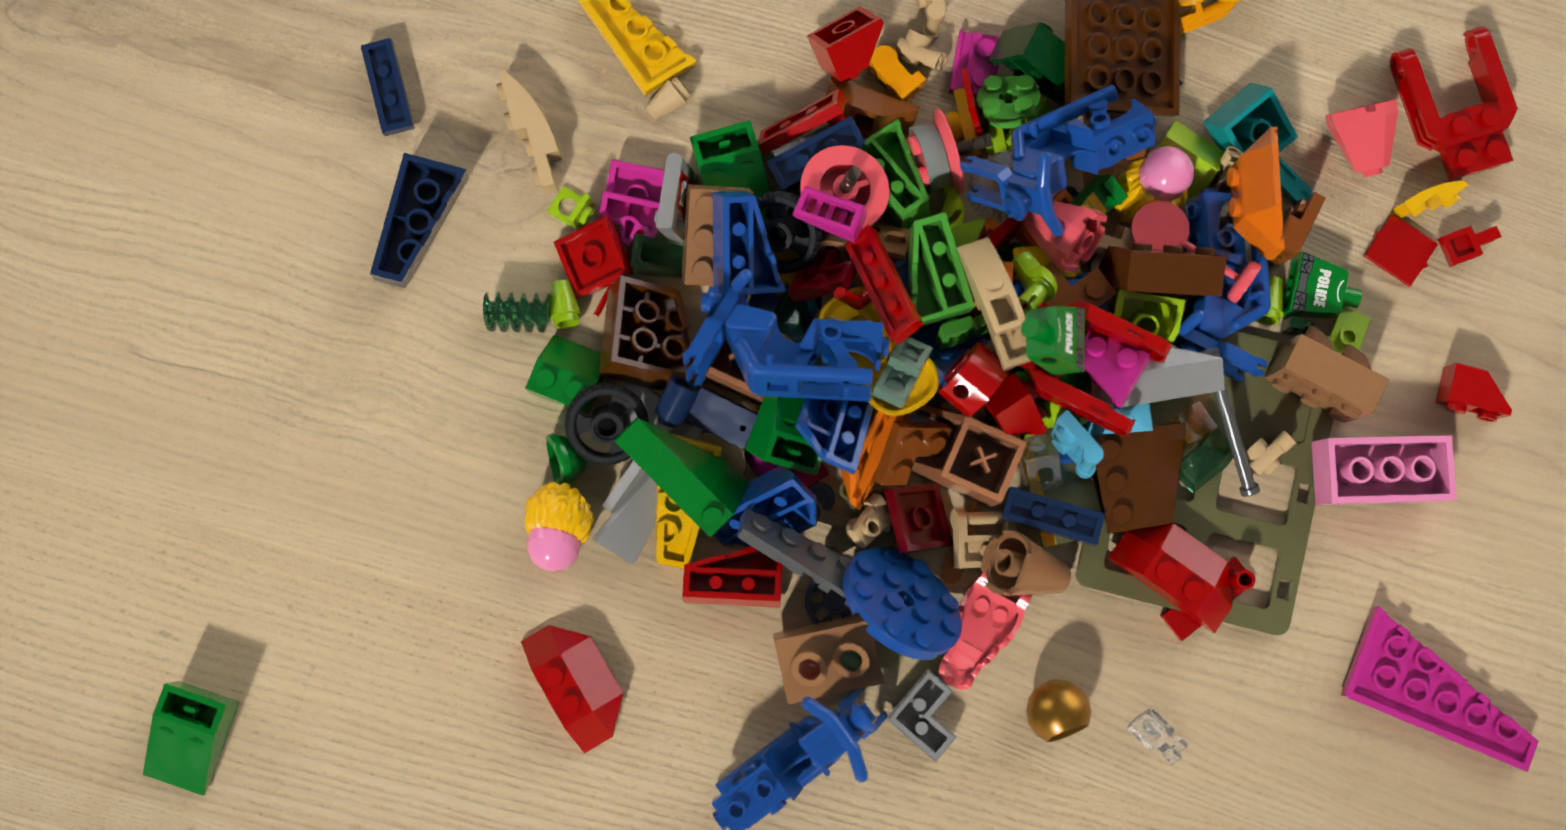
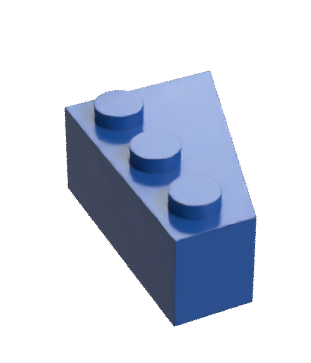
[713,191,786,296]

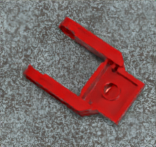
[1390,26,1518,181]
[1019,300,1172,436]

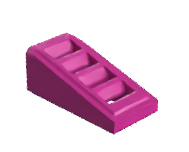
[793,186,867,243]

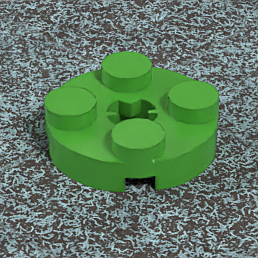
[977,75,1040,129]

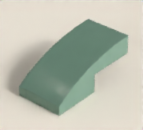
[872,337,933,409]

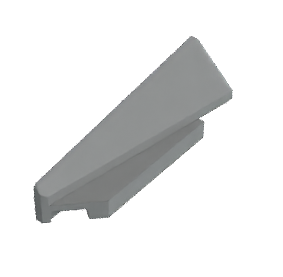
[592,421,703,564]

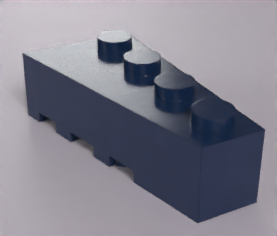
[370,153,469,288]

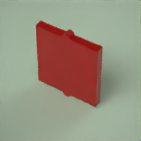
[961,68,984,137]
[1363,214,1438,287]

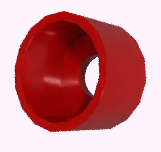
[937,341,1011,418]

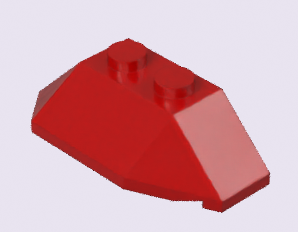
[1107,523,1233,633]
[521,625,624,754]

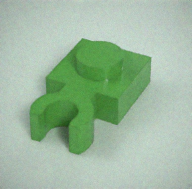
[935,313,989,350]

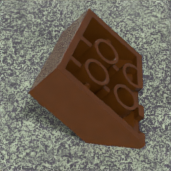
[1098,243,1227,297]
[599,275,701,390]
[1093,423,1187,534]

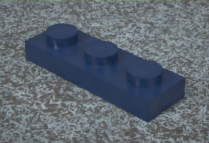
[360,38,415,136]
[767,116,866,191]
[1000,486,1105,546]

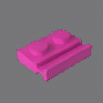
[948,30,1000,98]

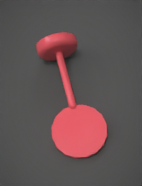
[1131,201,1262,304]

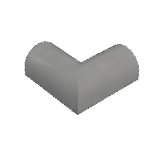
[886,669,957,762]

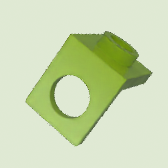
[547,186,595,230]

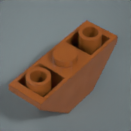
[825,76,920,139]

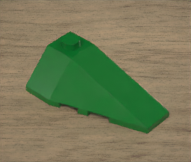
[614,417,749,538]

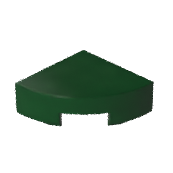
[1281,316,1315,336]

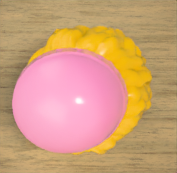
[1114,146,1194,228]
[524,482,594,572]

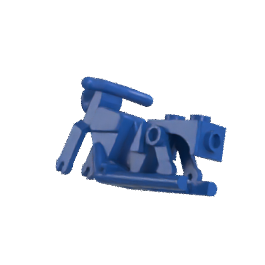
[960,85,1156,237]
[1171,188,1271,382]
[683,269,889,402]
[712,687,888,830]

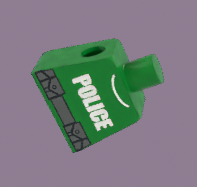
[1283,252,1362,318]
[1021,306,1085,375]

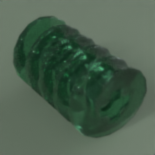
[483,292,551,333]

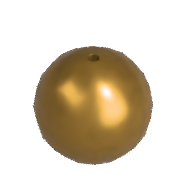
[1026,679,1092,742]

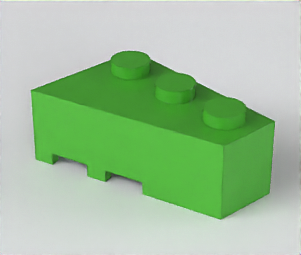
[861,119,930,229]
[907,212,975,327]

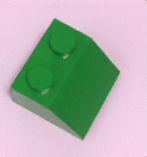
[525,335,605,416]

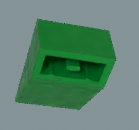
[690,120,770,211]
[745,381,822,476]
[143,681,239,796]

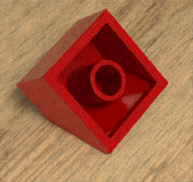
[807,6,884,82]

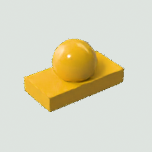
[944,88,982,156]

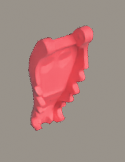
[938,572,1033,690]

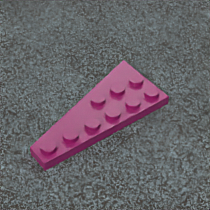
[1341,606,1539,772]

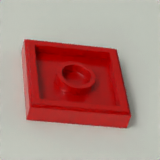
[553,215,634,299]

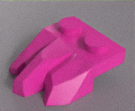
[599,159,665,246]

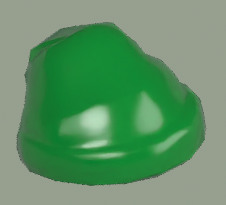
[546,433,587,485]

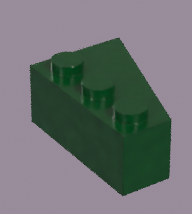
[987,22,1065,107]

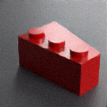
[682,546,782,608]

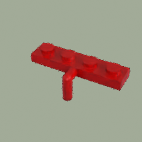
[834,225,924,345]

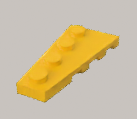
[577,0,697,96]
[655,434,722,569]

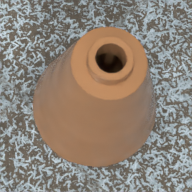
[981,530,1071,596]

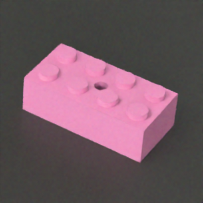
[1311,435,1457,505]

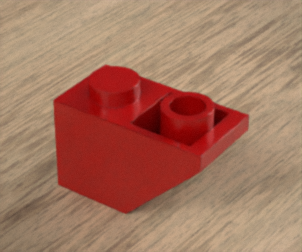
[1435,363,1512,422]
[985,374,1047,435]

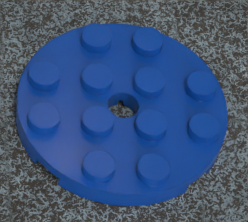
[842,547,962,660]

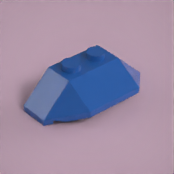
[795,365,874,474]
[714,466,818,547]

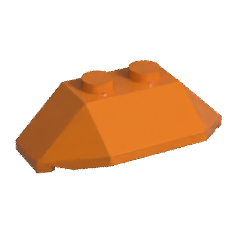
[1227,127,1285,260]
[840,408,914,511]

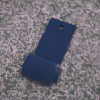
[654,375,758,449]

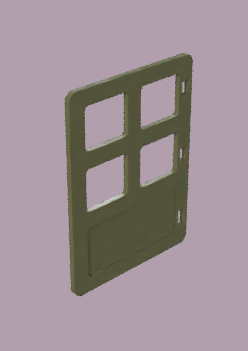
[1075,317,1333,635]

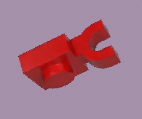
[1437,226,1502,268]

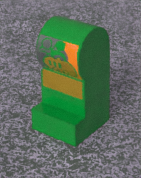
[1070,175,1128,215]

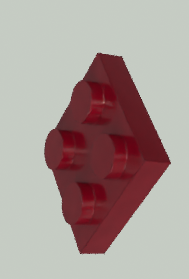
[884,483,953,554]

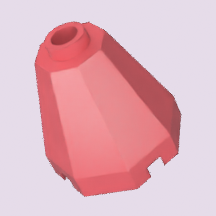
[1325,99,1398,177]
[1024,201,1107,273]

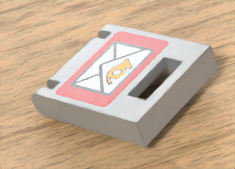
[654,153,697,244]

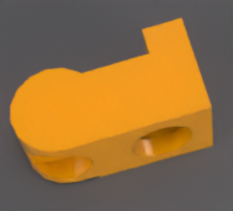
[869,45,926,102]

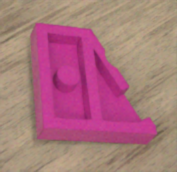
[1083,331,1150,410]

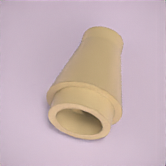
[644,77,692,121]

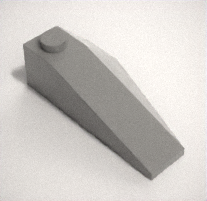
[1089,347,1225,408]

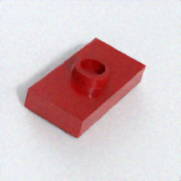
[979,217,1021,252]

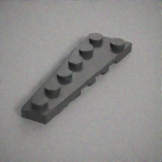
[737,508,852,607]

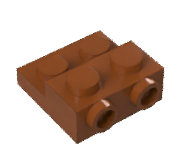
[1268,192,1326,267]

